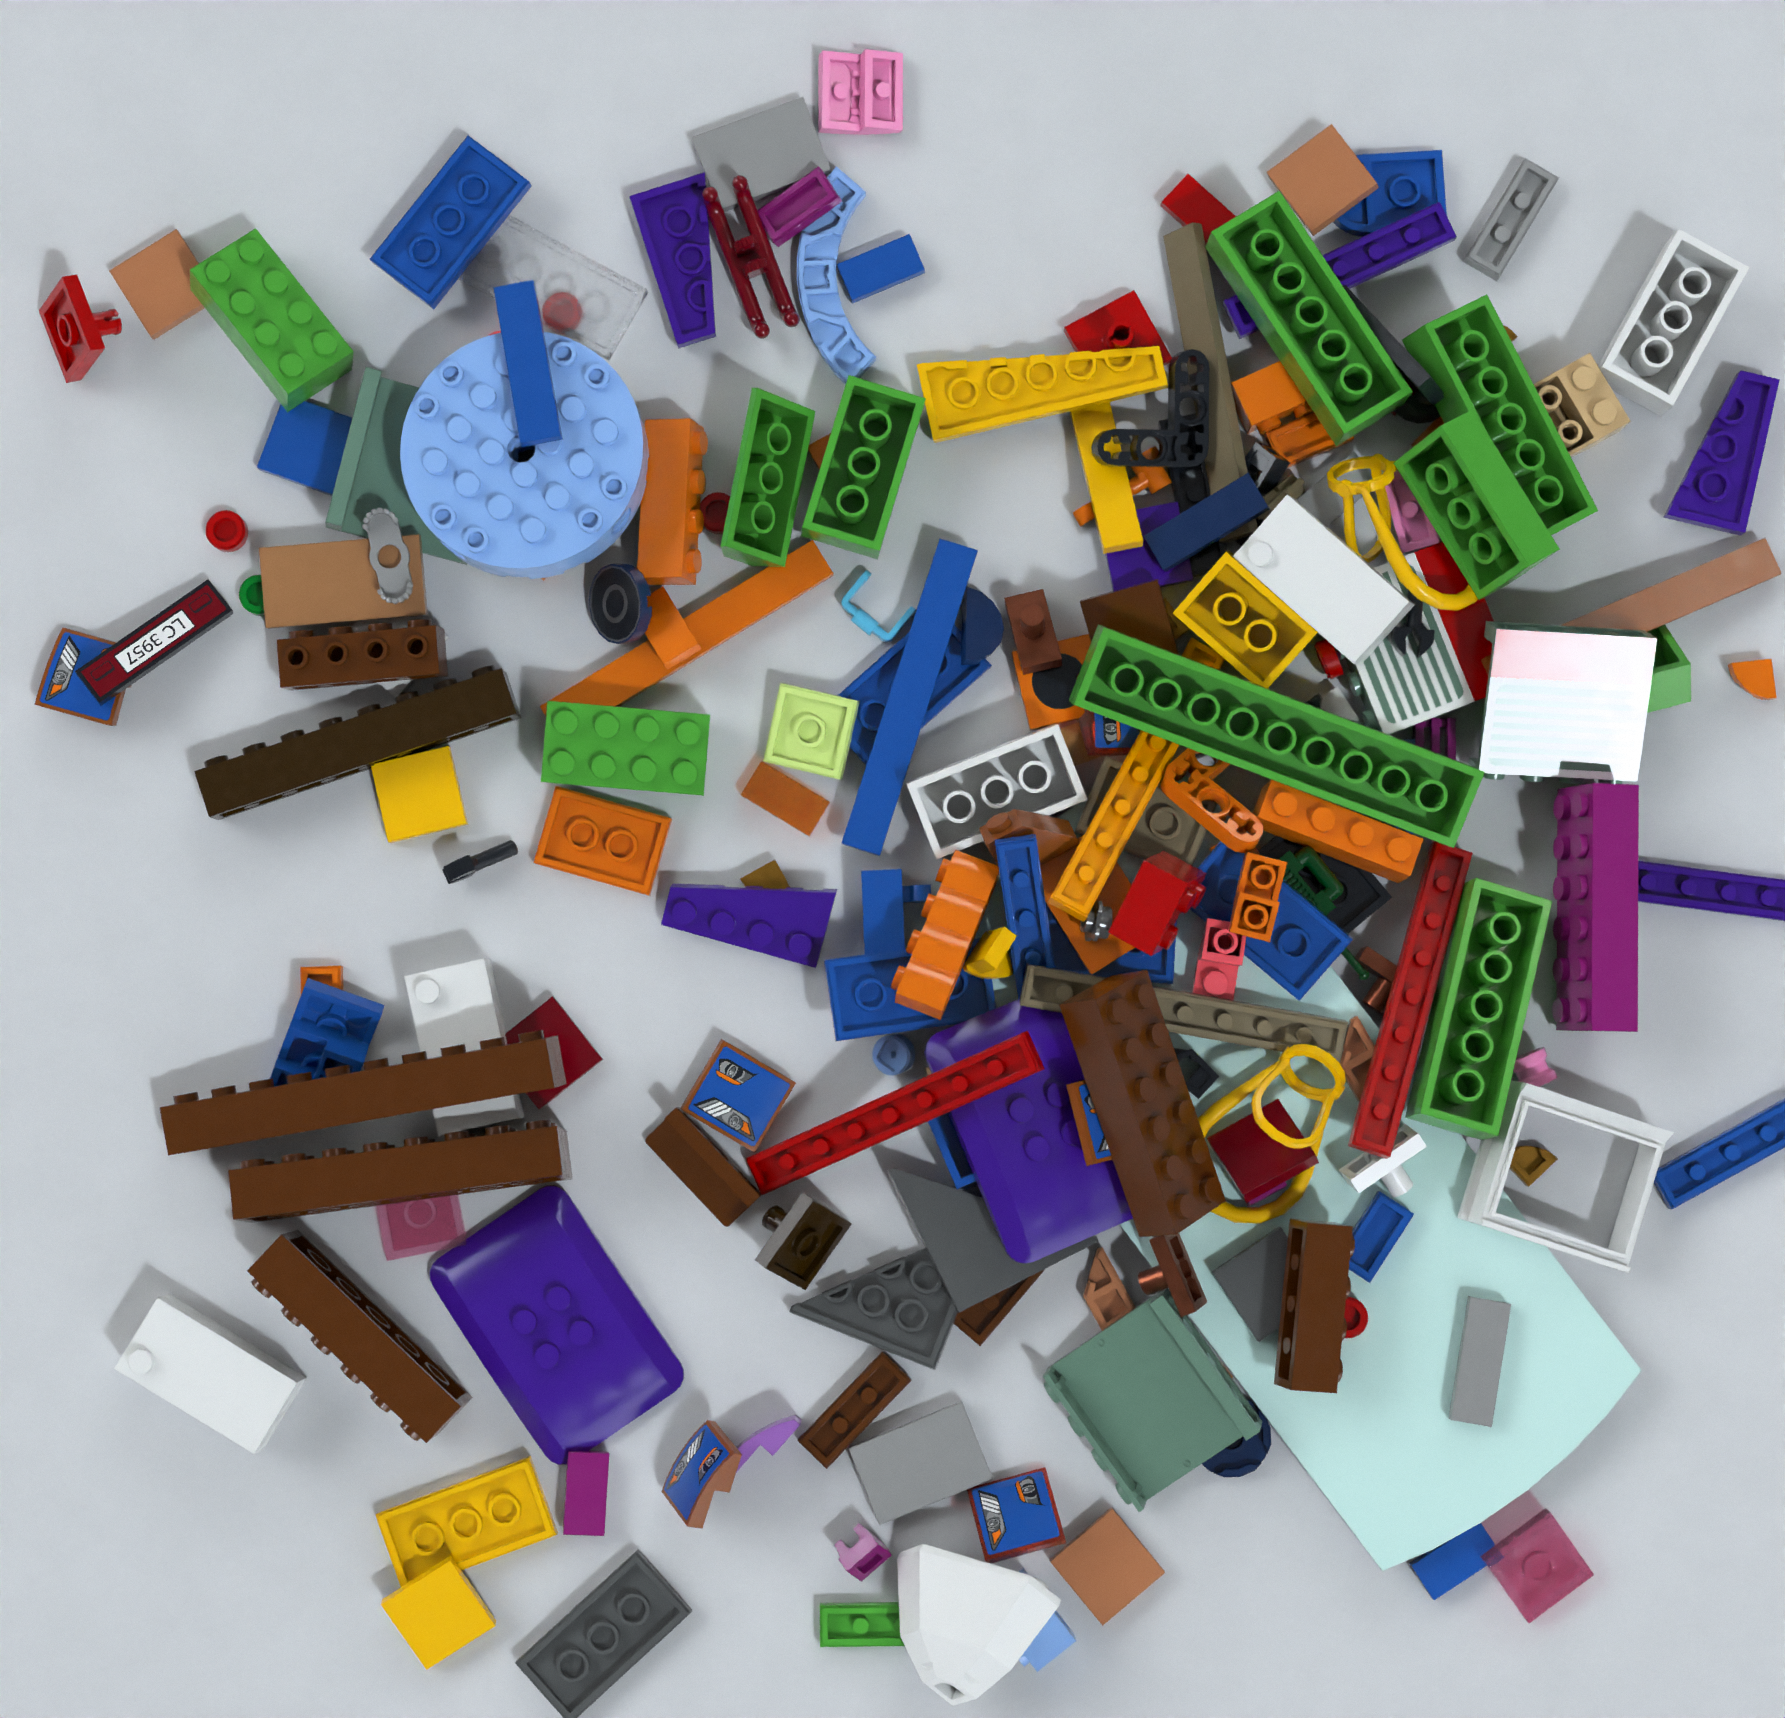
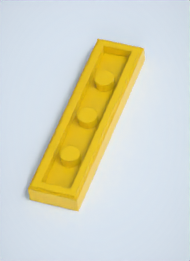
[1069,402,1143,554]

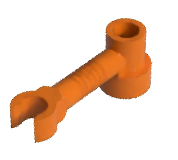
[1073,446,1172,527]

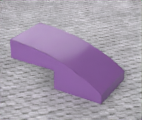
[736,1415,801,1472]

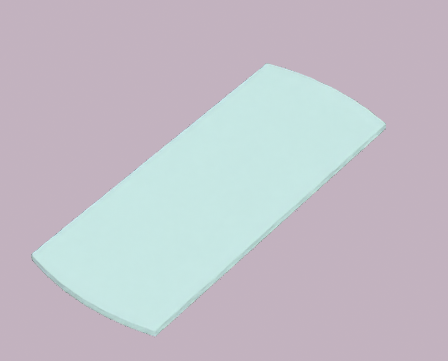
[974,759,1642,1571]

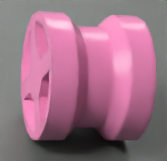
[1513,1047,1557,1087]

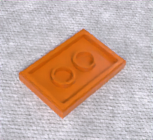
[533,786,672,896]
[1040,835,1135,975]

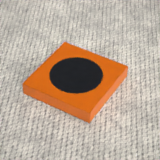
[1011,634,1094,731]

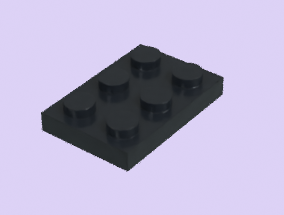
[1258,836,1392,934]

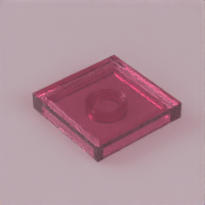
[377,1195,467,1261]
[1480,1508,1594,1623]

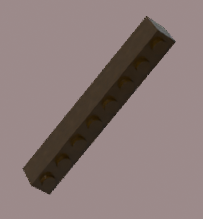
[194,665,521,820]

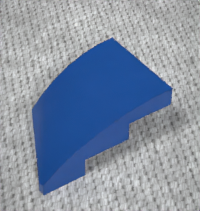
[269,978,385,1086]

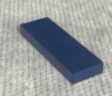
[1144,473,1270,572]

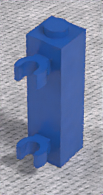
[861,869,931,954]

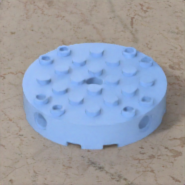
[400,332,649,579]

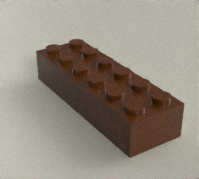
[1059,970,1226,1237]
[247,1230,473,1443]

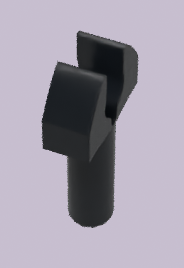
[1391,590,1435,658]
[442,840,518,884]

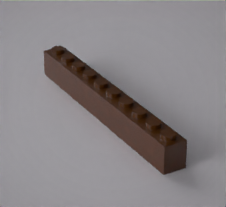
[160,1030,566,1156]

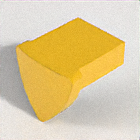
[963,926,1017,979]

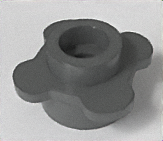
[1080,900,1112,942]

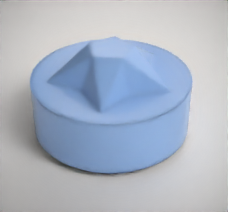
[873,1033,915,1075]

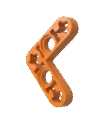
[1160,748,1263,853]

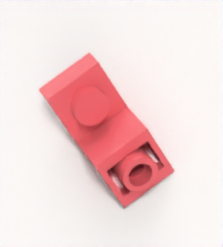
[1192,918,1247,1000]

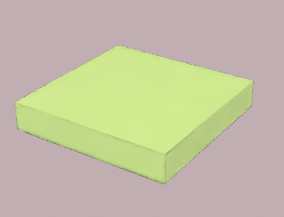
[763,683,860,780]

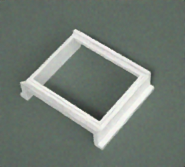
[1457,1080,1674,1273]

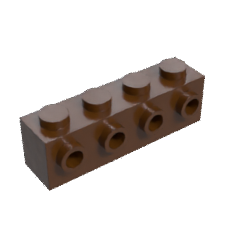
[277,619,448,691]
[1274,1219,1355,1393]

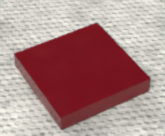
[505,996,604,1110]
[1207,1099,1319,1203]

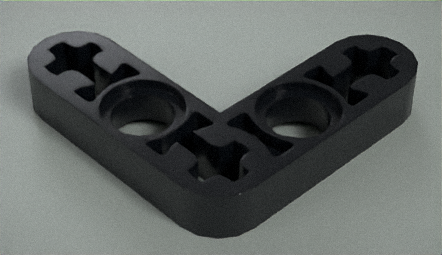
[1091,349,1210,468]

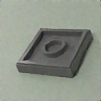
[1212,1227,1288,1342]

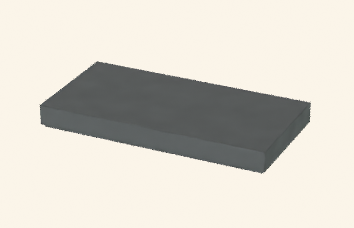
[515,1549,692,1718]

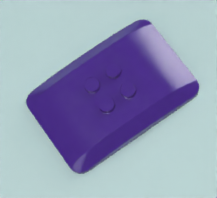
[924,999,1133,1264]
[430,1186,684,1465]

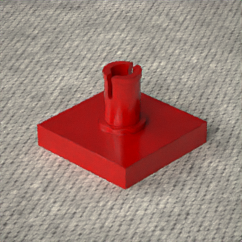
[39,274,122,383]
[1064,290,1172,366]

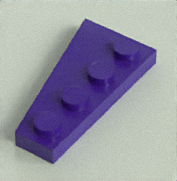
[629,172,716,349]
[1663,370,1780,536]
[661,883,838,968]

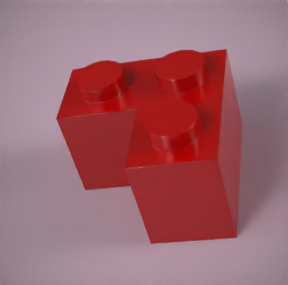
[1108,851,1207,956]

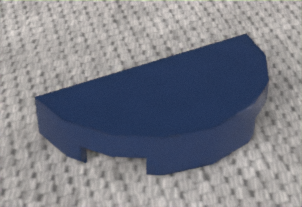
[961,587,1004,665]

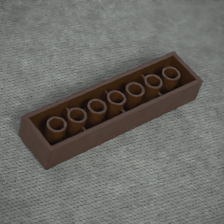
[228,1120,573,1223]

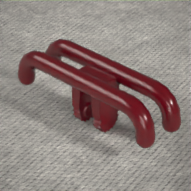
[702,175,800,339]

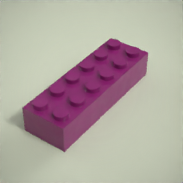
[1552,783,1639,1032]

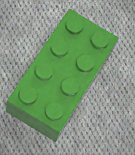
[190,228,354,412]
[801,375,926,560]
[1394,410,1560,600]
[541,701,710,796]

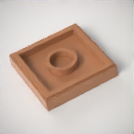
[1266,124,1379,236]
[109,229,205,340]
[1049,1507,1165,1626]

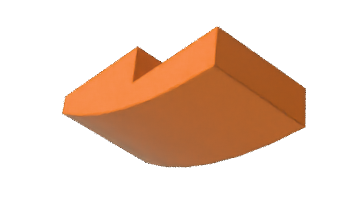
[645,586,701,670]
[1229,852,1287,942]

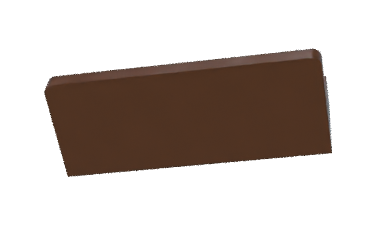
[645,1107,761,1227]

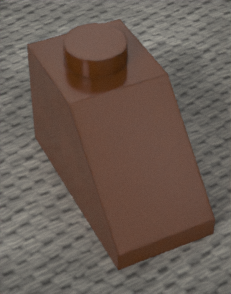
[979,809,1080,867]

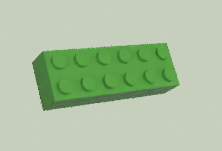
[1205,191,1413,446]
[1402,294,1598,535]
[1405,878,1552,1140]

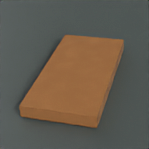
[259,534,428,629]

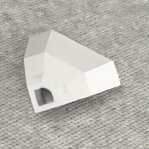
[897,1544,1061,1706]

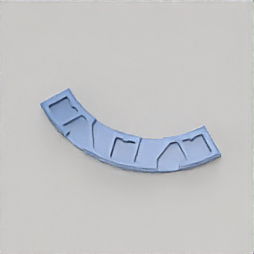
[797,166,876,385]

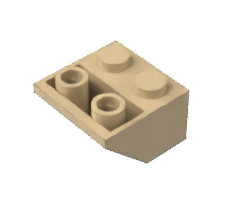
[1534,353,1631,457]

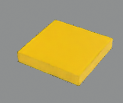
[371,746,468,843]
[381,1556,496,1670]

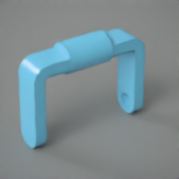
[842,570,916,642]

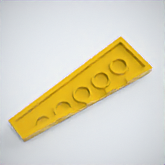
[917,346,1168,443]

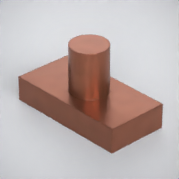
[1004,589,1062,675]
[1355,946,1397,1015]
[1138,1233,1207,1317]

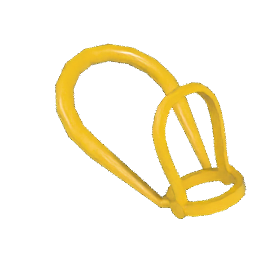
[1327,453,1478,611]
[1198,1044,1346,1224]

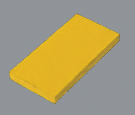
[376,1456,558,1587]

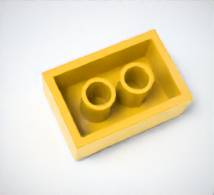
[1173,551,1318,688]

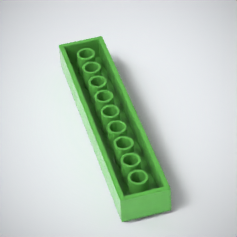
[1069,624,1485,848]

